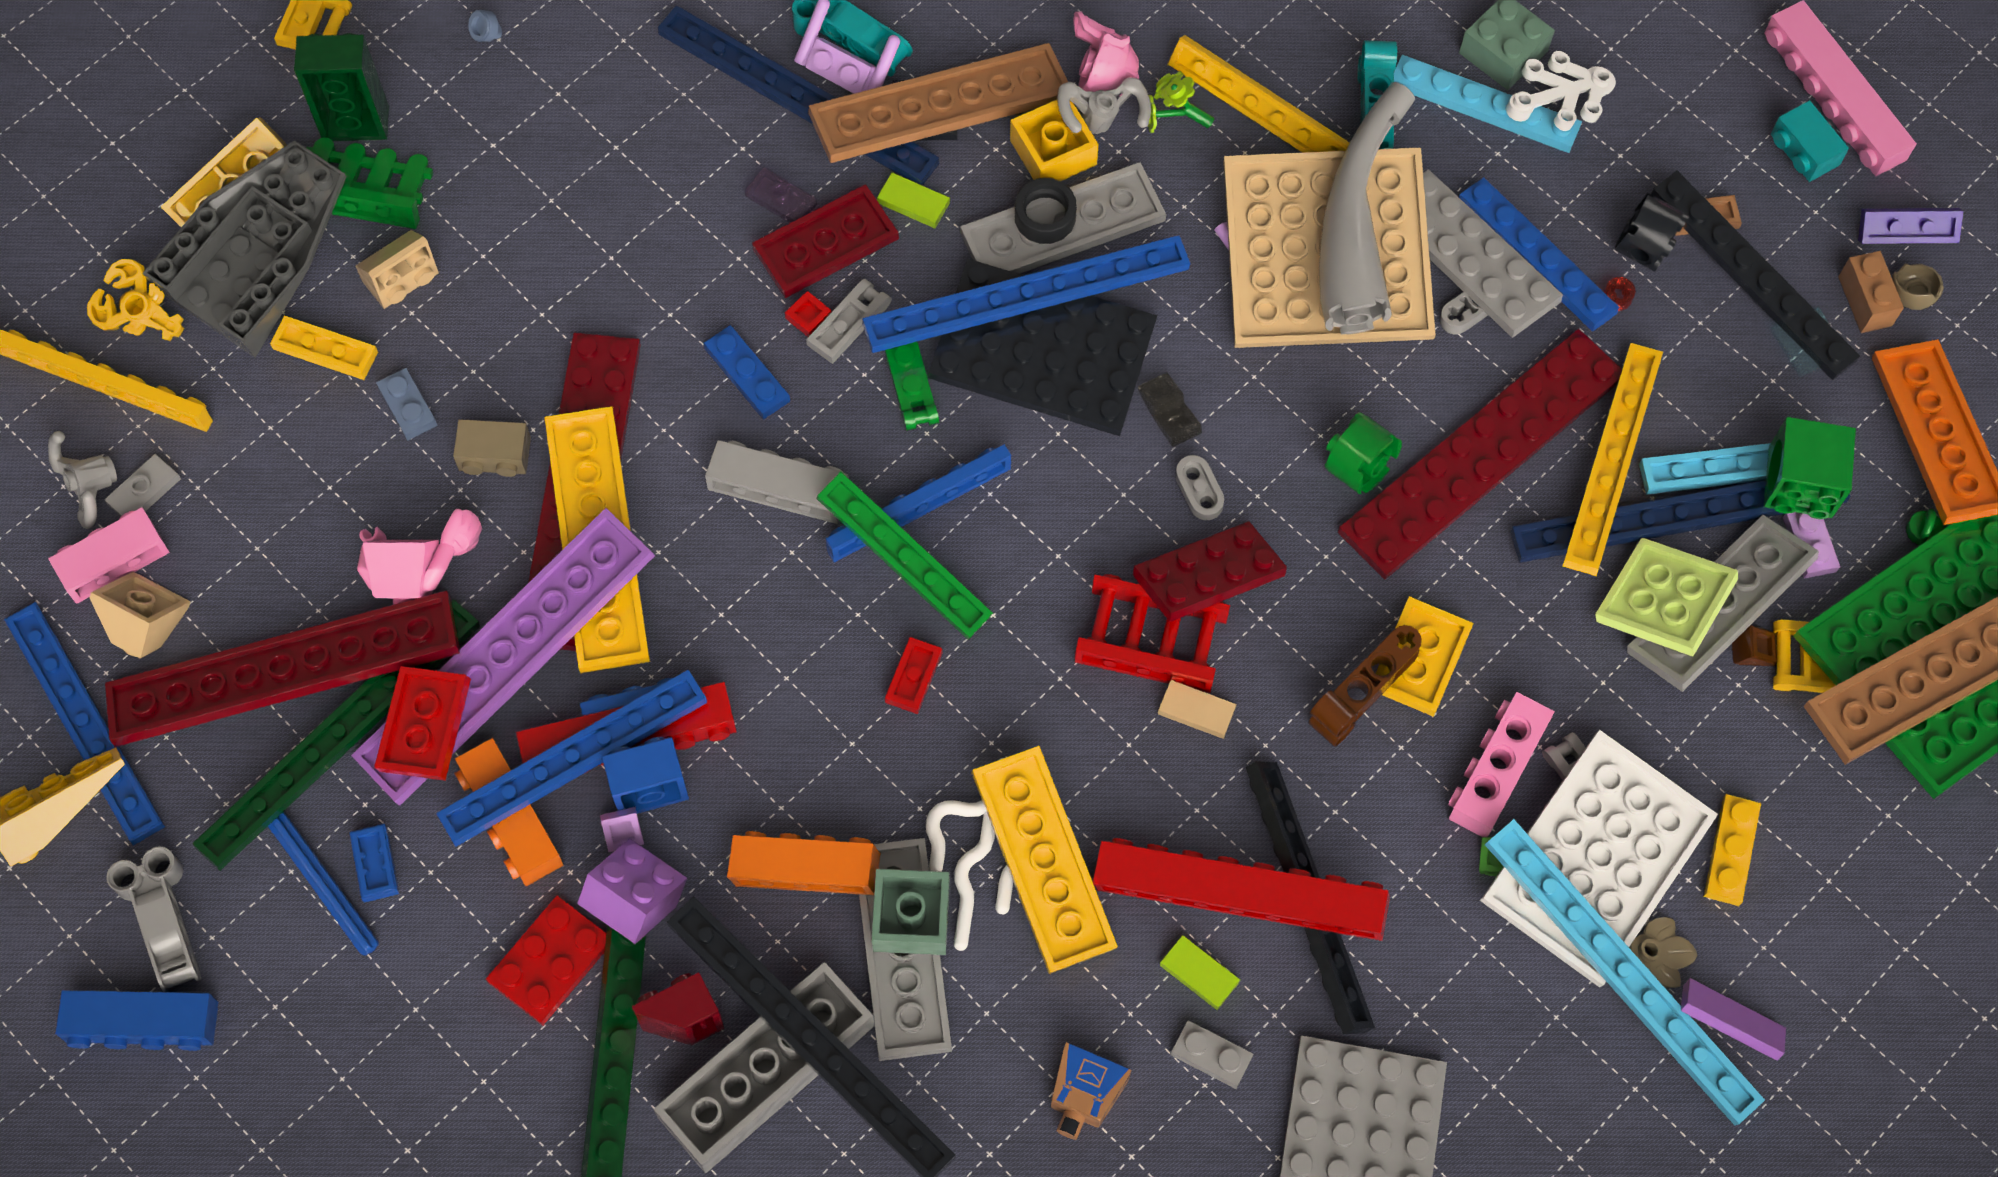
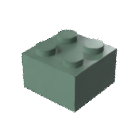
[1459,0,1555,90]
[872,869,950,955]

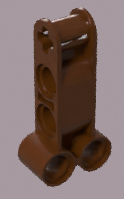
[1308,625,1422,747]

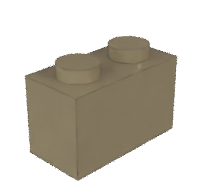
[453,420,531,477]

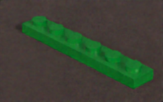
[816,472,993,640]

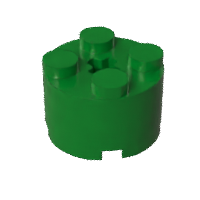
[1325,412,1402,494]

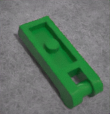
[885,342,939,431]

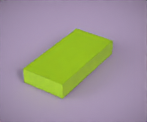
[877,173,950,228]
[1160,935,1240,1010]

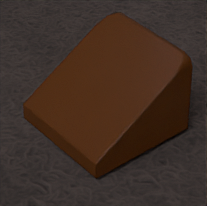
[1732,625,1777,666]

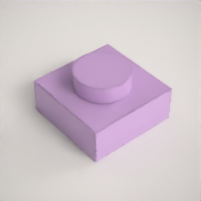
[600,807,644,852]

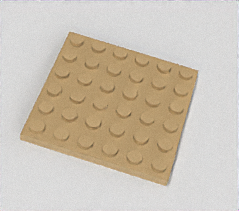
[1223,148,1436,348]

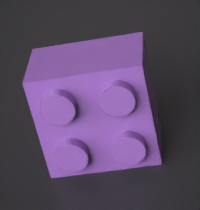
[577,838,687,944]

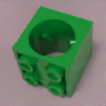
[1764,417,1856,519]

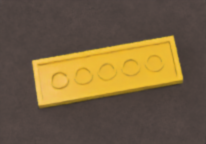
[972,746,1118,974]

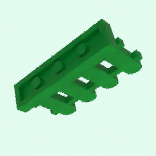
[307,138,433,229]

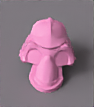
[1073,11,1139,96]

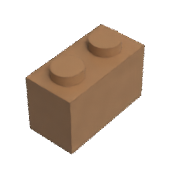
[1838,251,1904,333]

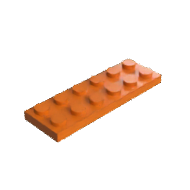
[1872,339,1998,525]

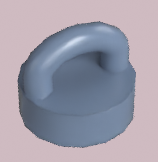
[468,10,502,42]

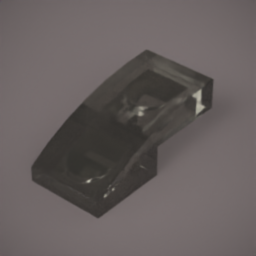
[1138,372,1202,447]

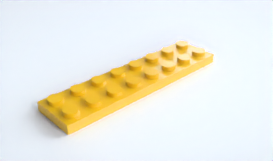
[544,407,650,673]

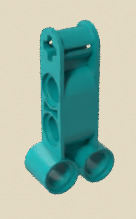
[792,0,913,77]
[1357,40,1397,149]

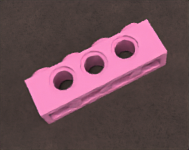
[1448,692,1555,837]

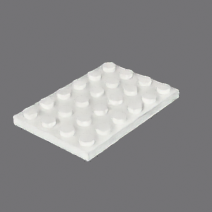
[1480,730,1718,987]

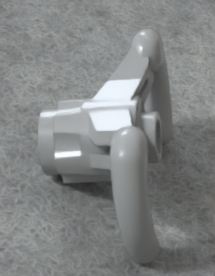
[1057,77,1151,134]
[48,431,117,529]

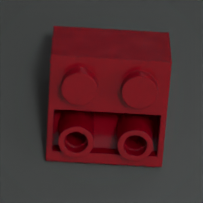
[632,972,725,1046]

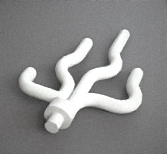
[926,758,1013,951]

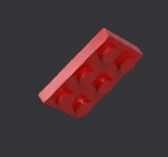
[374,666,471,781]
[485,895,607,1026]

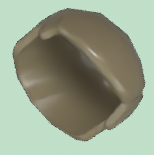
[1892,263,1944,310]

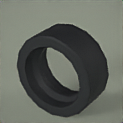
[1015,178,1077,244]

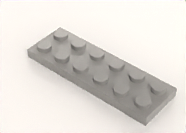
[960,162,1166,274]
[1423,169,1563,338]
[1627,515,1819,692]
[859,838,952,1061]

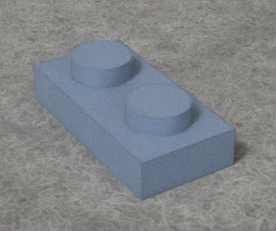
[376,368,438,441]

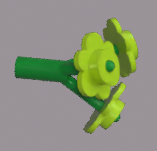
[1147,71,1214,133]

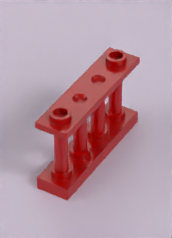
[1075,574,1230,693]

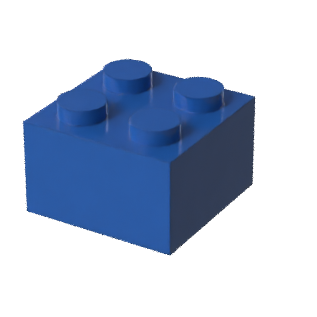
[602,737,689,814]

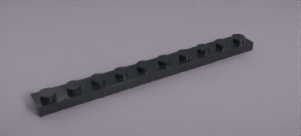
[667,896,956,1177]

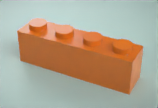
[454,738,564,886]
[727,831,881,895]

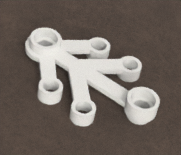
[1506,51,1616,131]

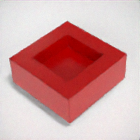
[785,291,832,337]

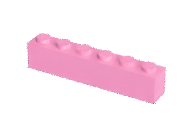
[1764,0,1917,177]

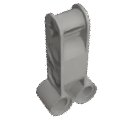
[106,846,201,992]

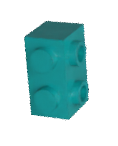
[1770,100,1849,182]

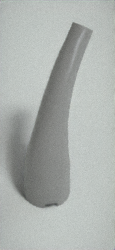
[1319,82,1415,334]

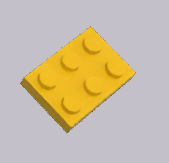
[1375,596,1474,717]

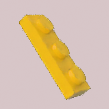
[270,315,378,380]
[1704,794,1761,906]

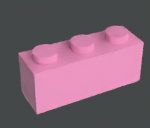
[48,507,170,604]

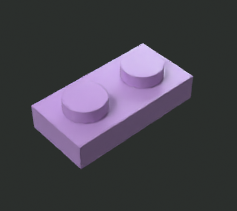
[1783,512,1840,579]

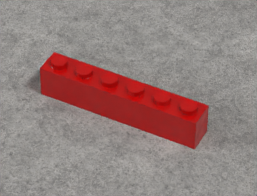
[516,682,736,774]

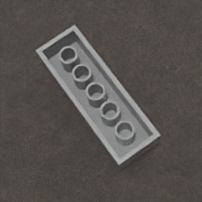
[653,962,875,1174]

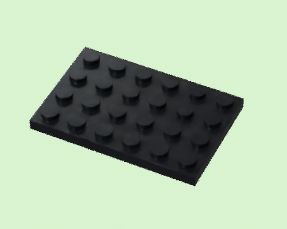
[928,258,1158,436]

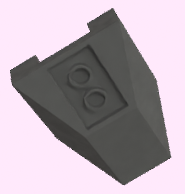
[142,140,347,358]

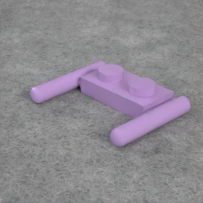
[794,0,901,94]

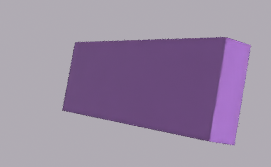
[1681,978,1786,1061]

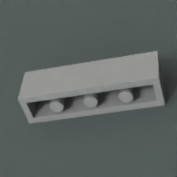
[705,440,849,524]

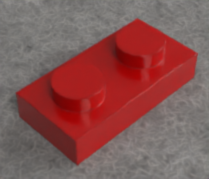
[885,637,943,714]

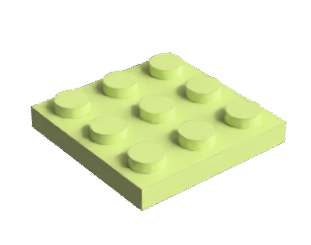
[1595,538,1738,657]

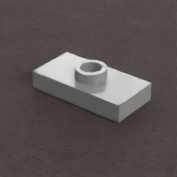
[104,454,181,516]

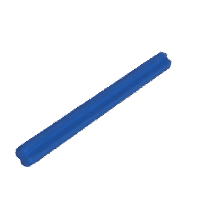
[249,788,379,956]

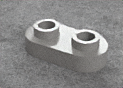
[1176,455,1224,520]

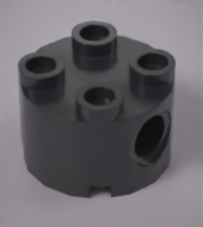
[1615,193,1689,272]

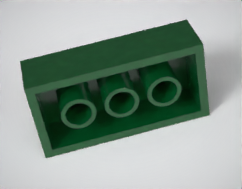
[294,33,389,141]

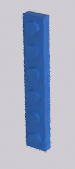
[1459,177,1619,332]
[826,444,1011,562]

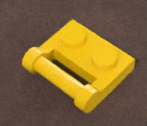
[274,0,352,50]
[1773,620,1835,693]

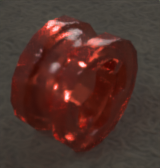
[1604,277,1636,311]

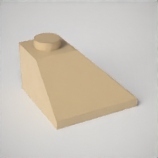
[90,571,190,659]

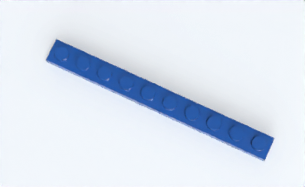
[862,235,1190,353]

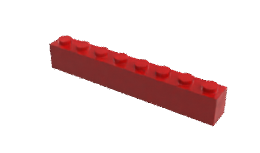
[1093,838,1390,941]

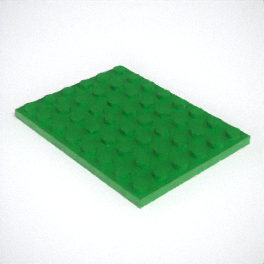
[1793,515,1998,800]

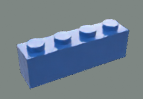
[55,990,219,1051]

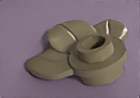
[1629,917,1697,988]

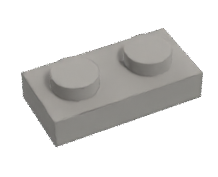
[1171,1020,1254,1089]

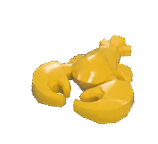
[87,259,184,341]

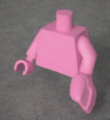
[357,509,482,605]

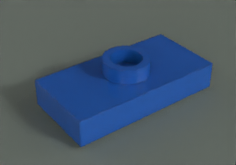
[349,824,400,903]

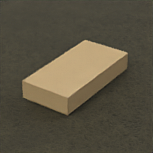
[1158,680,1237,739]

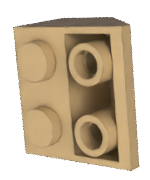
[356,230,439,309]

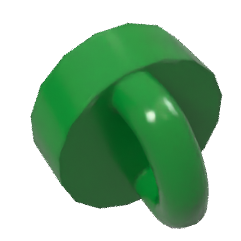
[1906,509,1943,545]

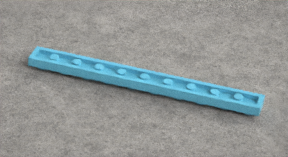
[1484,819,1765,1126]

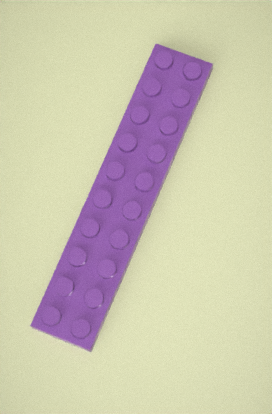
[351,508,655,805]

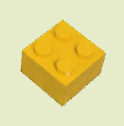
[1010,100,1099,181]

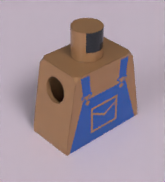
[1051,1042,1131,1140]

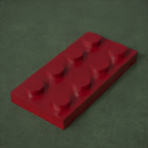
[752,184,899,298]
[1133,521,1287,622]

